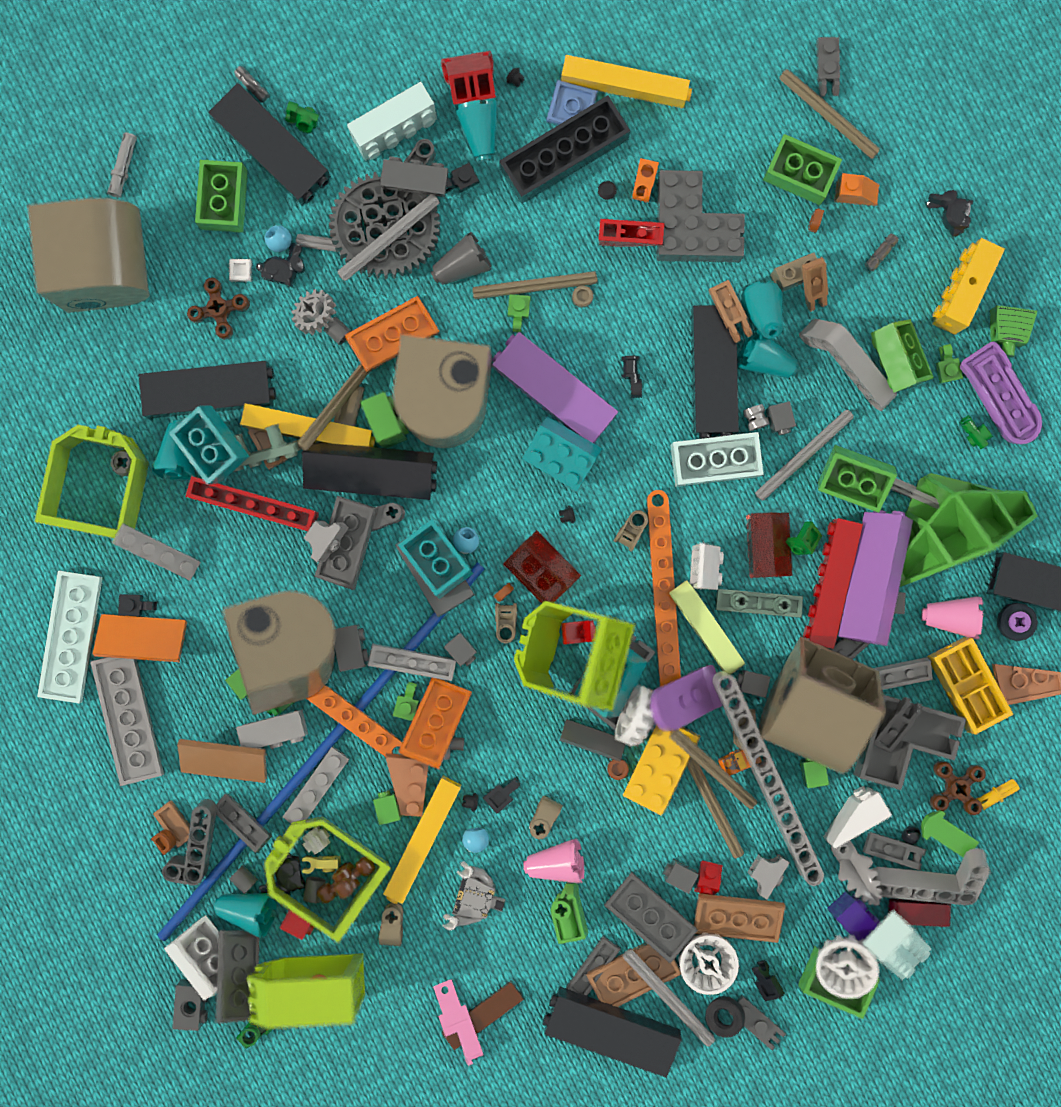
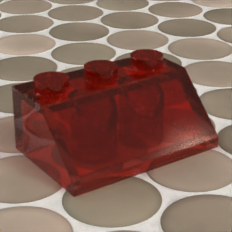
[746,513,793,578]
[503,530,581,604]

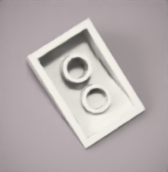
[690,543,724,590]
[823,786,892,848]

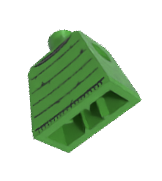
[989,305,1037,357]

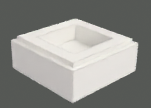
[229,259,252,282]

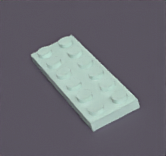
[37,571,103,703]

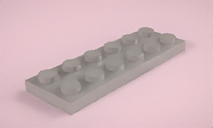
[91,657,164,786]

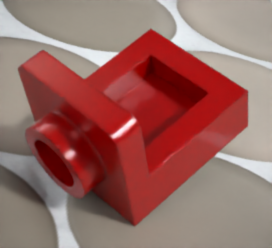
[561,620,596,644]
[694,860,722,895]

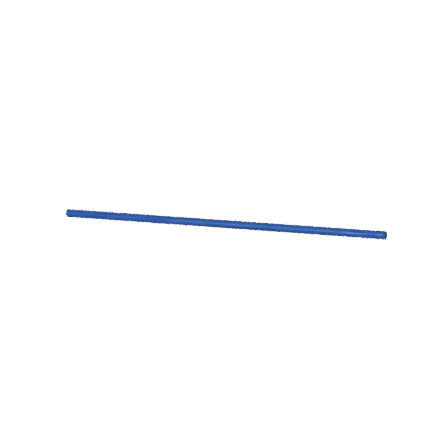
[157,562,485,941]

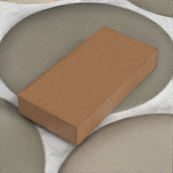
[153,800,190,848]

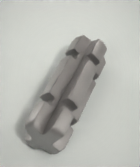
[234,66,269,102]
[865,233,899,271]

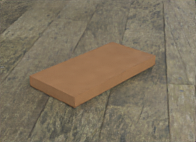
[178,739,267,783]
[693,894,785,943]
[586,942,681,1007]

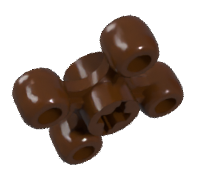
[187,277,250,340]
[930,761,986,816]
[316,856,376,904]

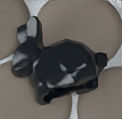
[926,190,973,237]
[256,243,305,288]
[259,853,305,896]

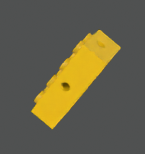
[932,238,1005,335]
[927,637,1013,734]
[623,724,701,816]

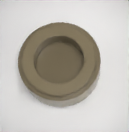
[572,285,593,308]

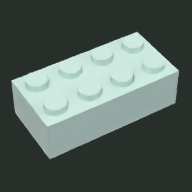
[347,82,437,161]
[670,432,764,487]
[863,911,931,980]

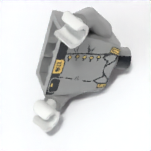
[442,862,505,930]

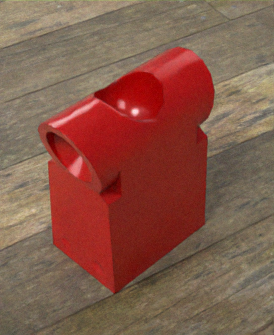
[441,51,496,105]

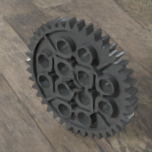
[329,172,440,279]

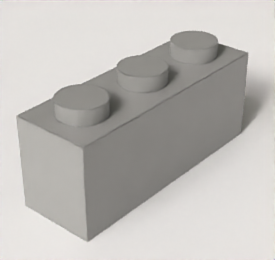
[236,709,308,749]

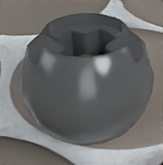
[111,450,132,477]

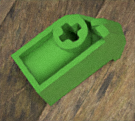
[921,810,979,858]
[551,882,589,944]

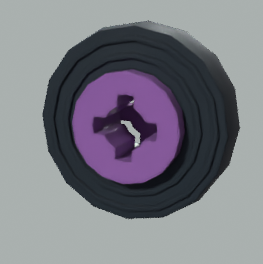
[997,603,1038,641]

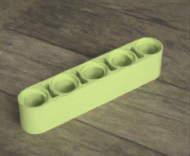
[669,580,745,675]

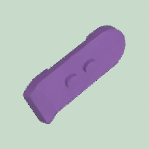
[960,341,1042,444]
[650,665,722,731]

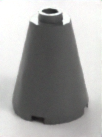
[431,232,492,285]

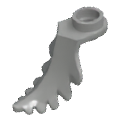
[831,840,882,906]

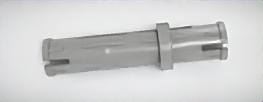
[107,132,137,198]

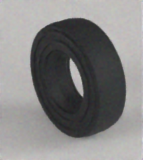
[706,996,745,1038]

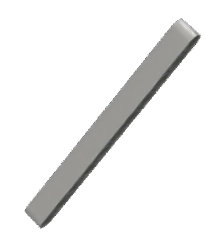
[712,671,824,886]

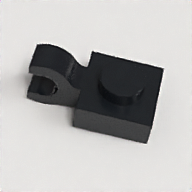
[446,163,479,193]
[118,594,157,616]
[483,777,521,814]
[752,960,785,1001]

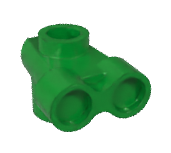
[285,101,320,133]
[960,415,993,449]
[236,1021,274,1049]

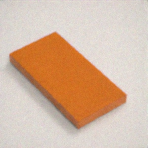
[345,296,440,373]
[93,614,187,662]
[399,678,472,769]

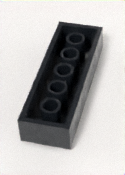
[499,95,630,204]

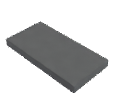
[315,496,378,590]
[395,539,475,617]
[604,872,698,964]
[216,930,259,1023]

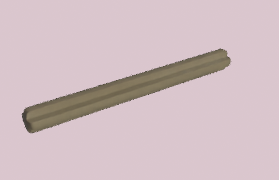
[780,69,880,158]
[473,271,597,299]
[298,363,370,451]
[670,729,757,809]
[687,757,744,858]

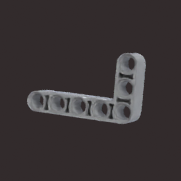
[799,318,897,411]
[872,848,990,905]

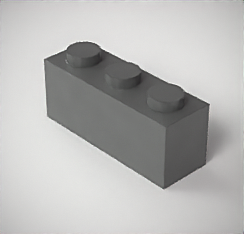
[381,157,448,197]

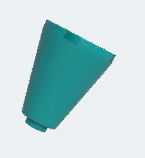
[455,99,497,161]
[740,281,783,339]
[737,328,799,378]
[151,420,196,481]
[213,893,277,938]

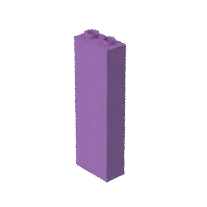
[492,332,618,443]
[839,510,913,646]

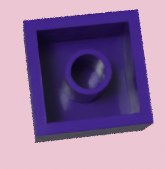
[827,891,881,942]

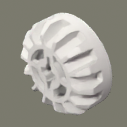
[615,685,654,746]
[679,933,739,995]
[816,935,878,998]

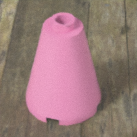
[921,596,983,639]
[524,839,584,883]

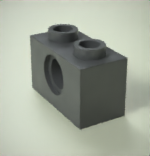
[172,979,209,1031]

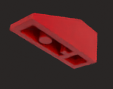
[599,219,664,247]

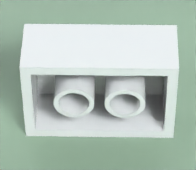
[164,915,219,1000]

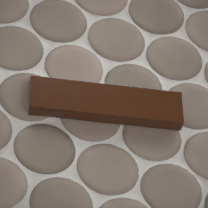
[442,981,524,1050]

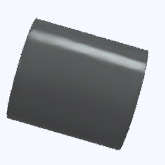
[323,317,351,345]
[229,865,258,894]
[303,877,326,903]

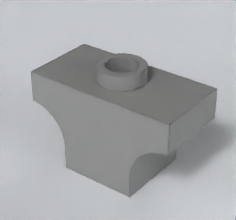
[304,521,349,562]
[747,854,789,899]

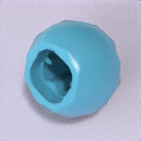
[264,225,291,252]
[453,527,479,554]
[462,828,489,853]

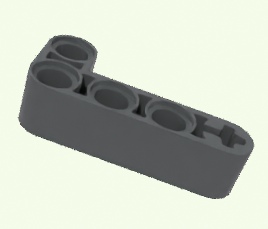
[162,799,217,885]

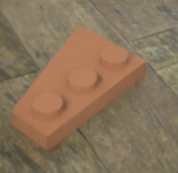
[992,664,1061,705]
[386,753,428,817]

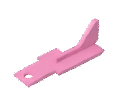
[433,980,483,1065]

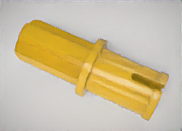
[976,779,1020,811]

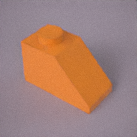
[835,173,879,206]

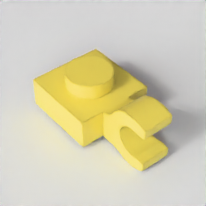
[302,856,341,874]

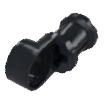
[621,356,642,398]

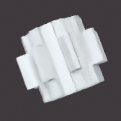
[302,826,330,855]

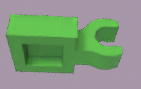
[508,294,530,333]
[935,344,963,384]
[393,682,419,721]

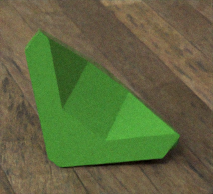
[899,473,1038,587]

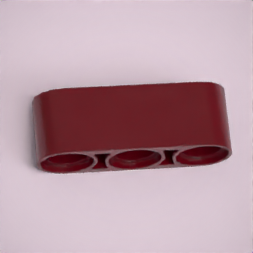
[888,898,951,927]

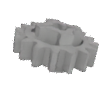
[292,289,336,335]

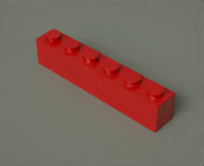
[185,476,319,531]
[803,518,863,649]

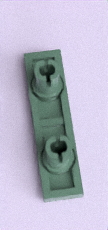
[233,424,302,472]
[715,589,803,618]

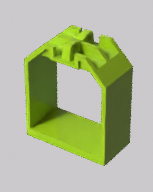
[35,425,149,538]
[514,601,635,711]
[265,816,390,943]
[248,953,365,1028]

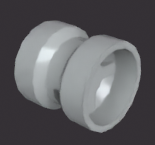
[743,404,770,431]

